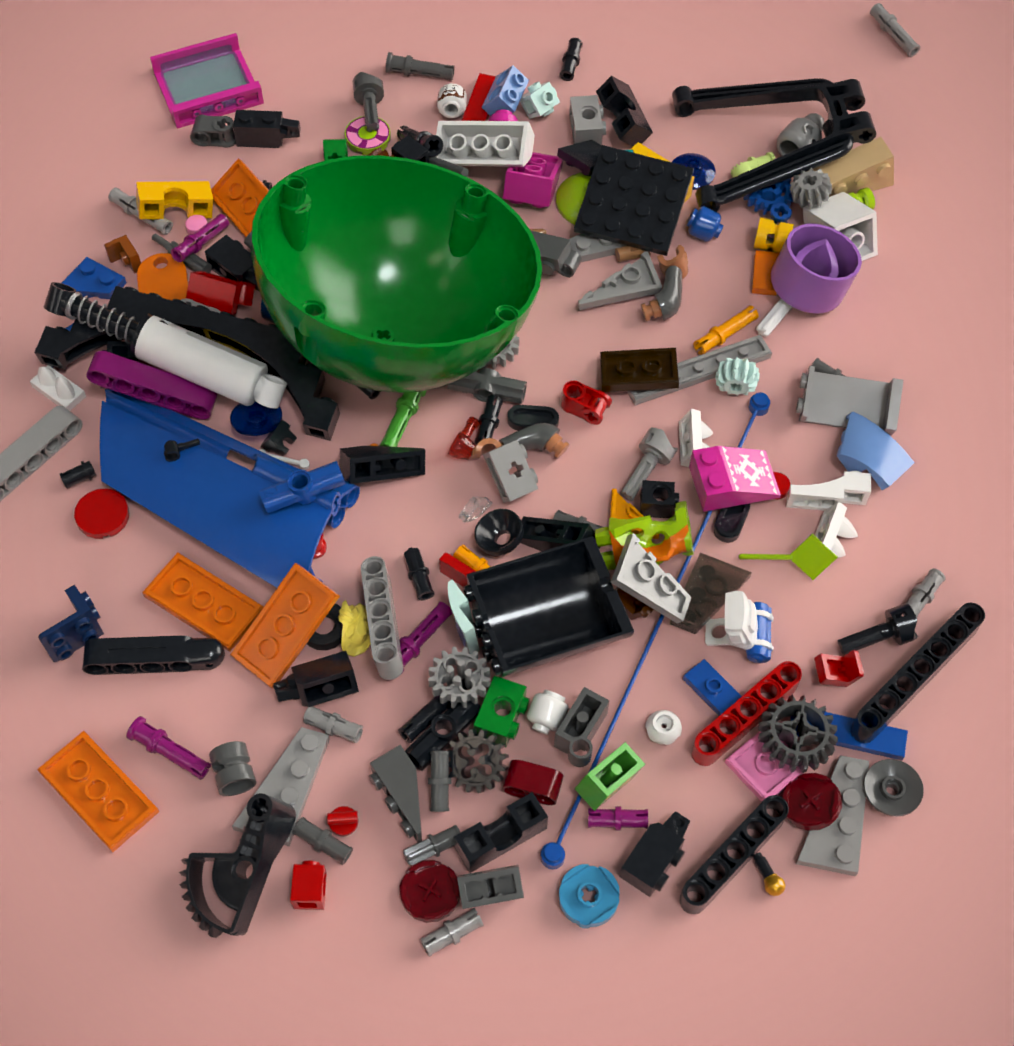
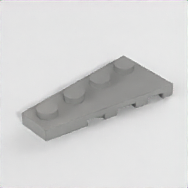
[232,727,330,846]
[796,755,869,876]

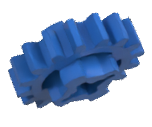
[743,178,794,215]

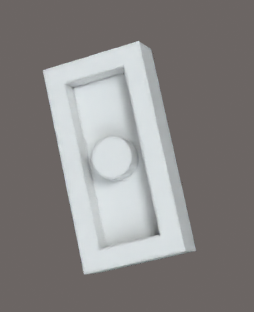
[30,365,86,411]
[679,409,713,467]
[815,502,858,558]

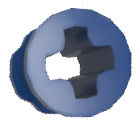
[770,203,792,235]

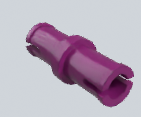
[588,806,648,831]

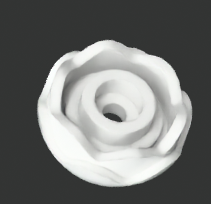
[645,710,682,745]

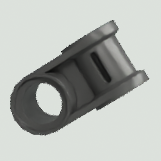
[190,115,236,148]

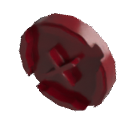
[782,773,842,831]
[400,860,460,923]

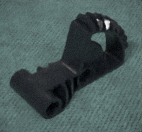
[179,793,296,938]

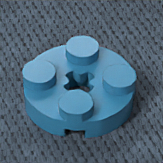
[559,864,620,929]

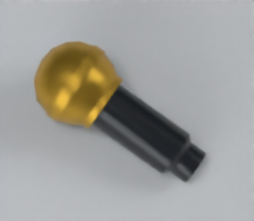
[753,852,786,896]

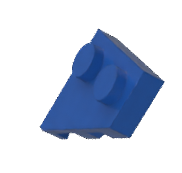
[62,257,127,299]

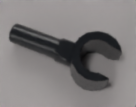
[164,438,200,462]

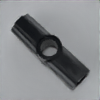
[405,700,481,771]

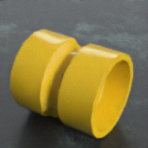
[753,217,794,253]

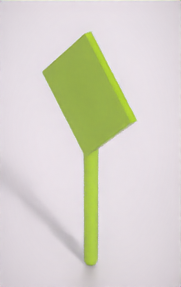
[739,533,838,580]

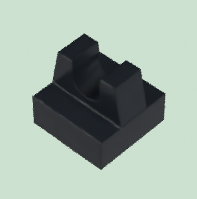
[261,419,297,456]

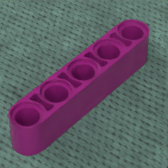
[86,351,217,420]

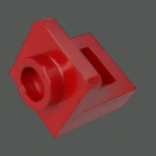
[814,650,864,687]

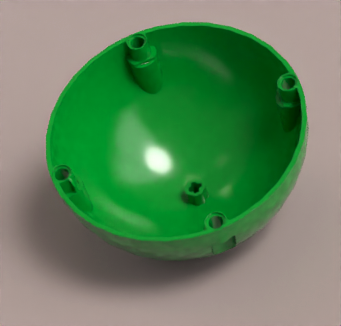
[251,155,542,393]

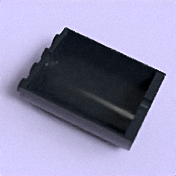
[463,536,634,677]

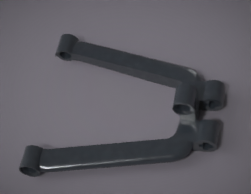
[672,78,877,212]

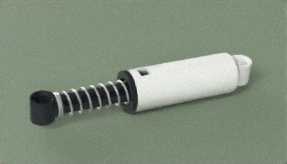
[44,282,287,409]

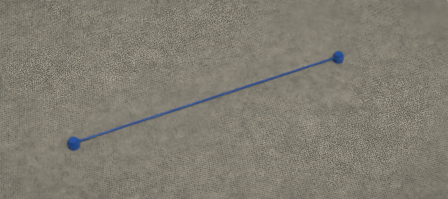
[541,392,770,870]

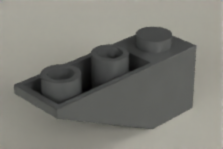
[369,745,422,843]

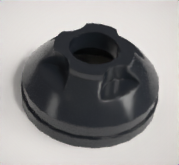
[475,509,524,556]

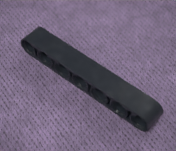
[851,602,985,743]

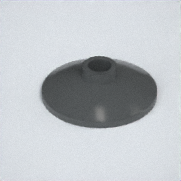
[864,759,924,817]

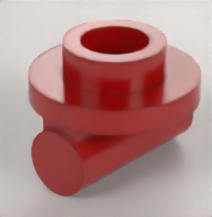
[327,806,359,836]

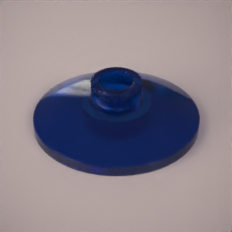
[672,153,716,190]
[230,401,283,436]

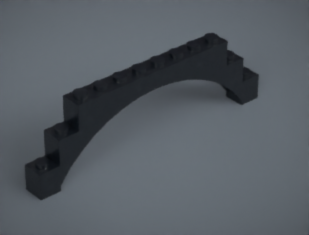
[34,286,340,441]

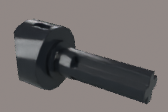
[838,604,918,655]

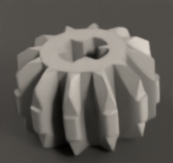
[790,168,832,209]

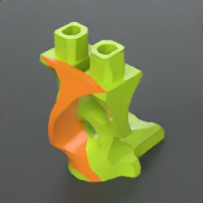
[595,501,694,570]

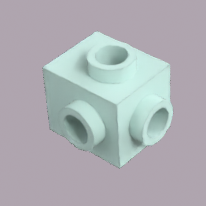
[520,81,560,119]

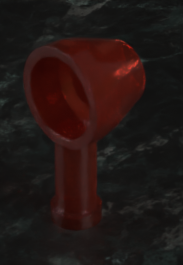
[448,417,480,460]

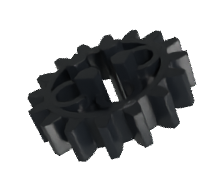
[448,728,509,793]

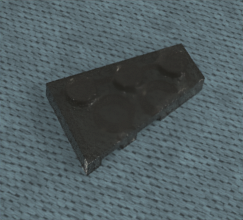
[670,552,752,634]

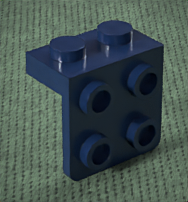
[38,584,104,662]

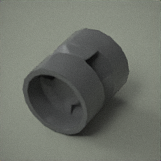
[209,741,256,796]

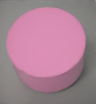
[185,215,209,239]

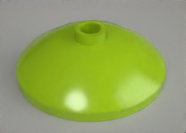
[556,173,591,225]

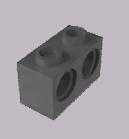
[457,865,524,909]

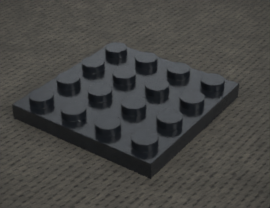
[574,145,694,256]

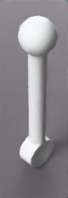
[259,449,310,470]

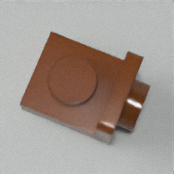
[104,235,141,274]

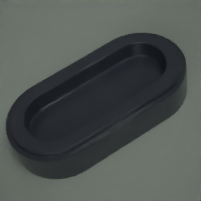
[508,405,559,431]
[714,503,750,543]

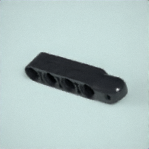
[82,635,225,675]

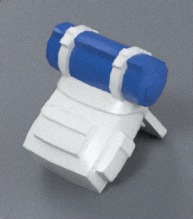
[705,591,774,663]

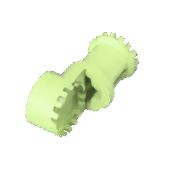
[730,152,776,178]

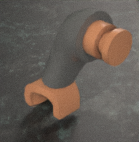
[641,245,688,321]
[472,423,570,459]

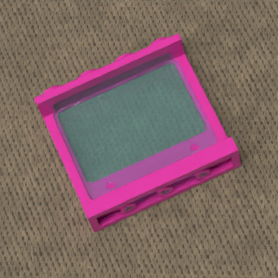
[150,33,264,129]

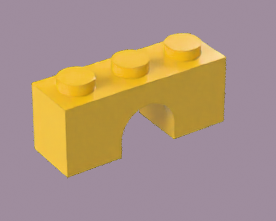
[136,181,213,219]

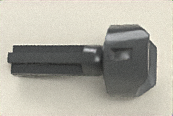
[352,72,384,132]

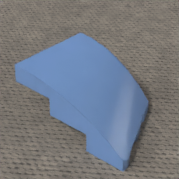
[837,412,915,490]

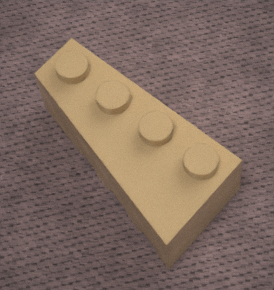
[799,136,894,206]

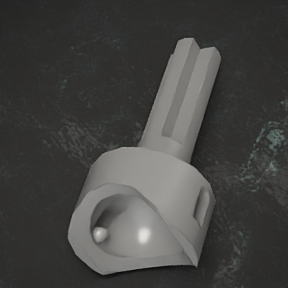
[620,427,678,501]

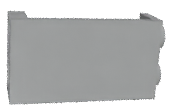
[796,366,904,435]

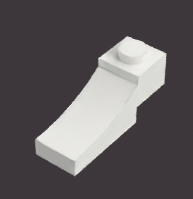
[786,471,871,511]

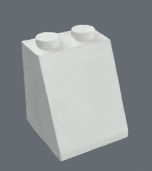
[803,192,878,261]

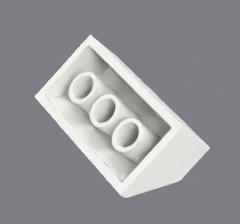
[435,121,535,167]

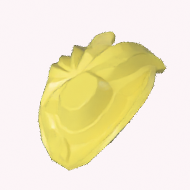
[338,600,371,657]

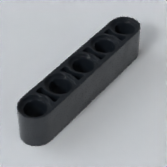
[680,795,789,914]

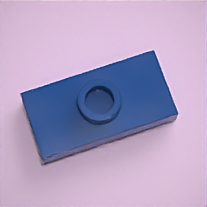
[683,659,742,716]

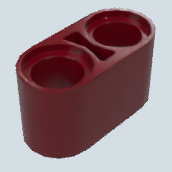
[502,760,564,806]

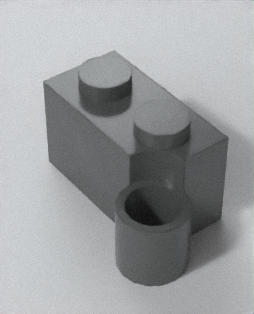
[530,230,582,277]
[554,687,610,767]

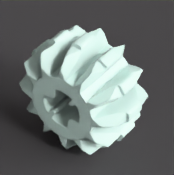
[715,357,760,396]

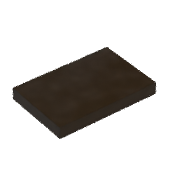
[600,348,679,392]

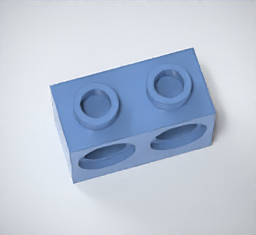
[482,65,529,116]

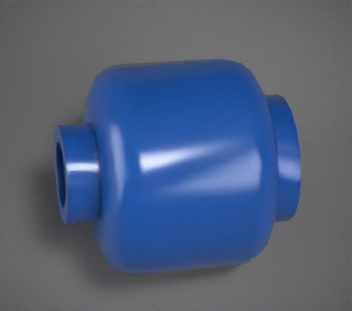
[686,206,724,242]

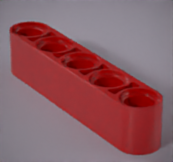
[691,661,802,766]

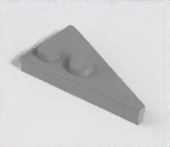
[578,251,662,310]

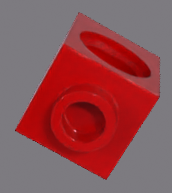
[290,860,327,910]

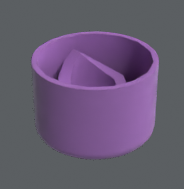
[771,224,862,314]

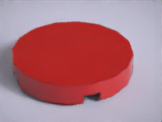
[74,488,129,539]

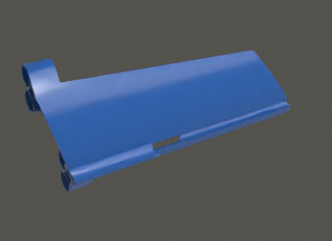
[100,390,360,589]

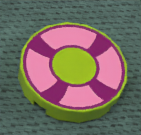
[345,116,391,155]

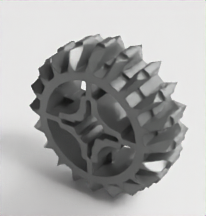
[758,694,838,773]

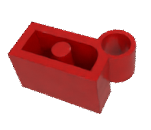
[186,271,256,314]

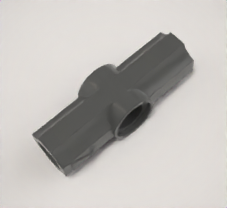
[447,368,527,404]

